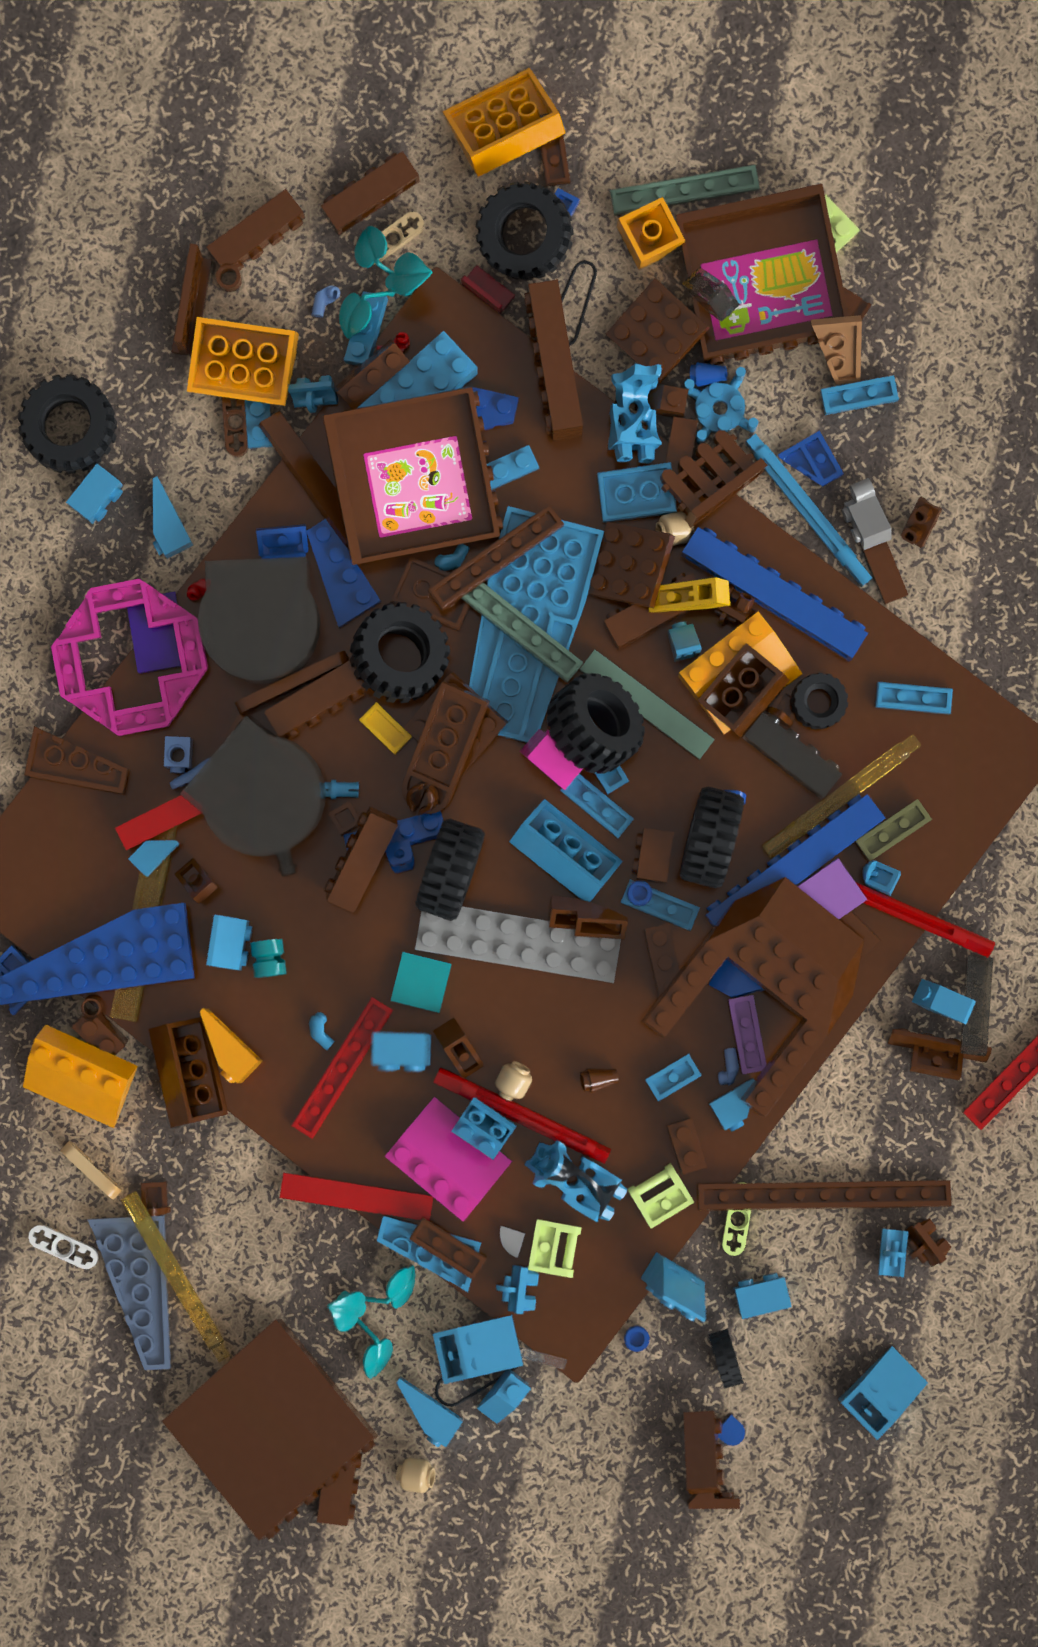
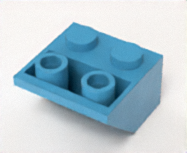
[451,1097,516,1160]

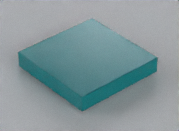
[390,952,452,1013]

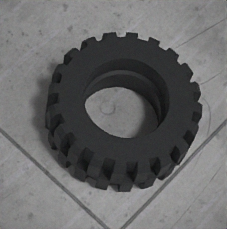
[475,181,574,281]
[18,374,117,474]
[350,602,450,703]
[547,673,645,774]
[679,786,744,888]
[415,819,485,921]

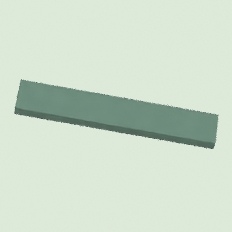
[610,165,760,216]
[461,583,583,683]
[580,650,715,760]

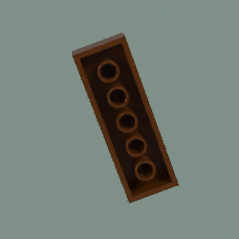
[524,279,583,441]

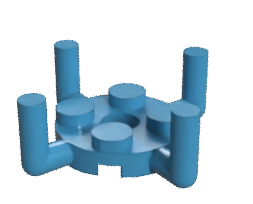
[684,367,758,445]

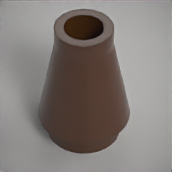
[580,1068,619,1093]

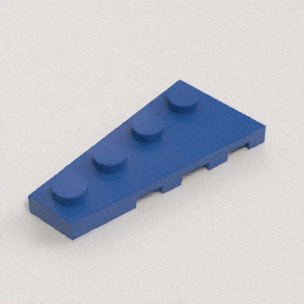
[307,519,381,629]

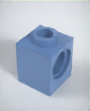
[164,736,193,774]

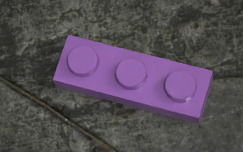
[728,995,767,1074]

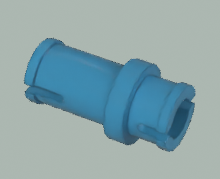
[321,780,359,800]

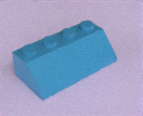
[509,799,623,902]

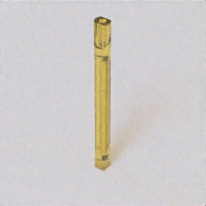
[761,735,921,859]
[120,1191,230,1362]

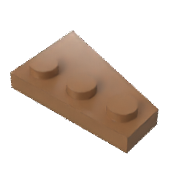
[811,315,862,385]

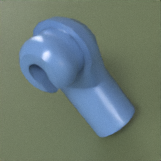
[311,285,340,318]
[718,1048,739,1086]

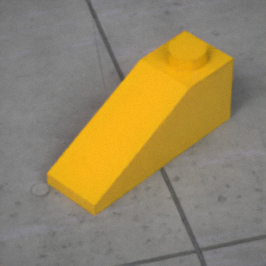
[649,577,730,613]

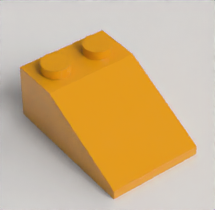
[200,1008,263,1083]

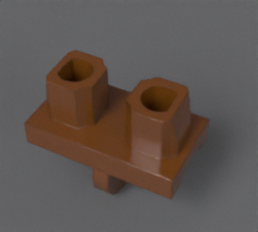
[901,496,942,548]
[714,583,756,626]
[904,1219,951,1267]

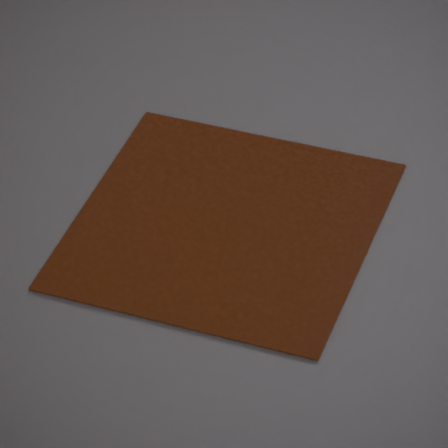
[0,267,1038,1383]

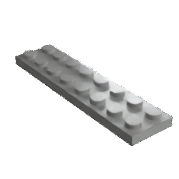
[415,907,621,983]

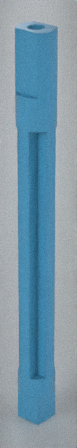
[745,433,872,587]

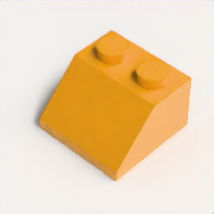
[616,197,685,270]

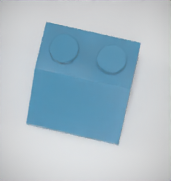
[206,915,252,971]

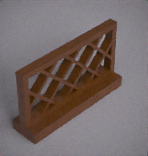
[171,243,212,356]

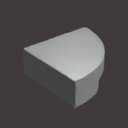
[500,1226,525,1258]

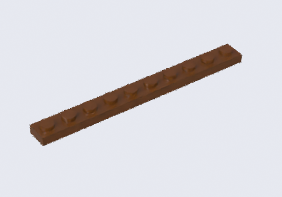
[697,1180,952,1211]

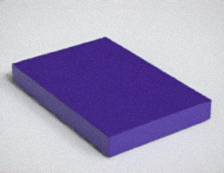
[127,592,181,674]

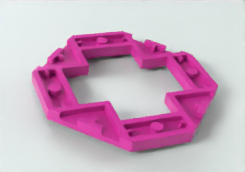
[51,579,208,736]

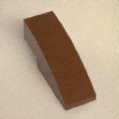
[548,895,628,939]

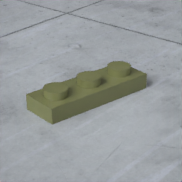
[855,799,932,862]

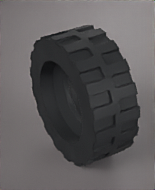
[790,673,848,729]
[708,1329,744,1389]

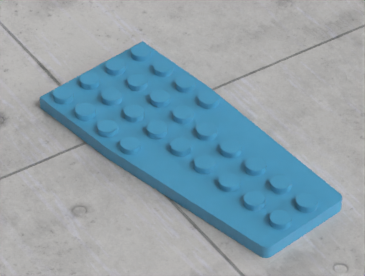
[469,506,604,743]

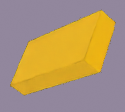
[359,702,412,755]

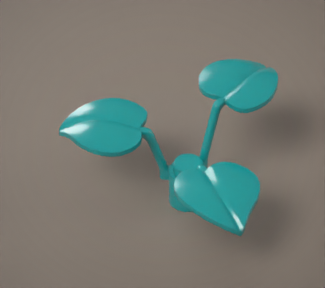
[339,226,433,339]
[327,1264,416,1379]

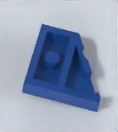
[778,431,844,487]

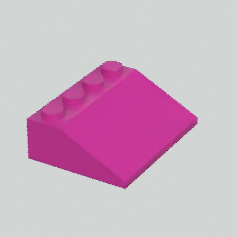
[385,1097,512,1221]

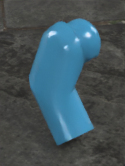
[434,544,470,571]
[309,1012,335,1050]

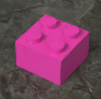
[520,729,583,790]

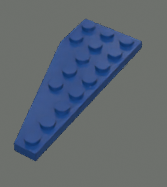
[0,903,195,1006]

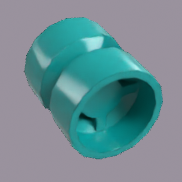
[250,939,287,978]

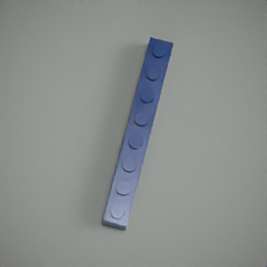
[681,527,868,661]
[705,794,885,927]

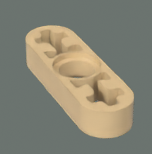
[373,212,424,265]
[60,1141,122,1200]

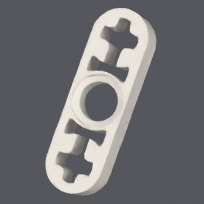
[29,1225,99,1269]

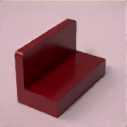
[461,265,515,315]

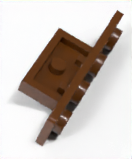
[888,1028,992,1080]

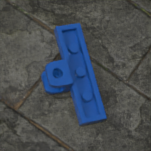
[343,811,443,873]

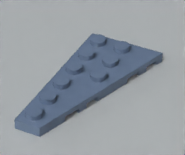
[88,1215,171,1370]

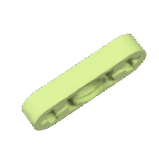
[722,1182,751,1256]

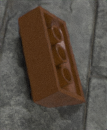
[148,1017,228,1128]

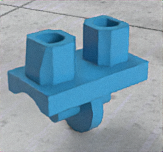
[288,375,338,413]
[878,1229,908,1277]
[496,1265,539,1314]

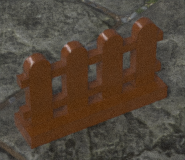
[660,430,768,528]

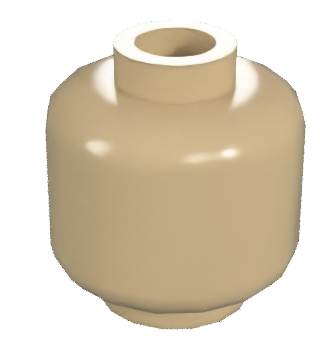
[655,512,694,546]
[495,1061,532,1101]
[396,1458,436,1493]

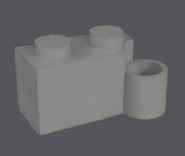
[841,478,892,550]

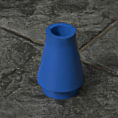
[690,362,727,387]

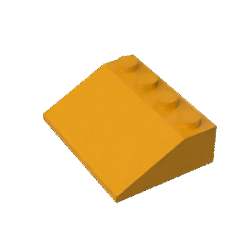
[443,68,565,177]
[187,317,299,406]
[678,611,803,735]
[23,1025,138,1128]

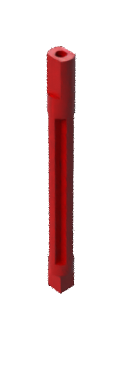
[820,867,995,958]
[433,1067,611,1164]

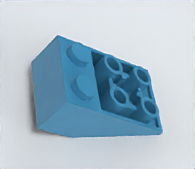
[641,1252,706,1322]
[433,1315,523,1384]
[838,1346,928,1440]

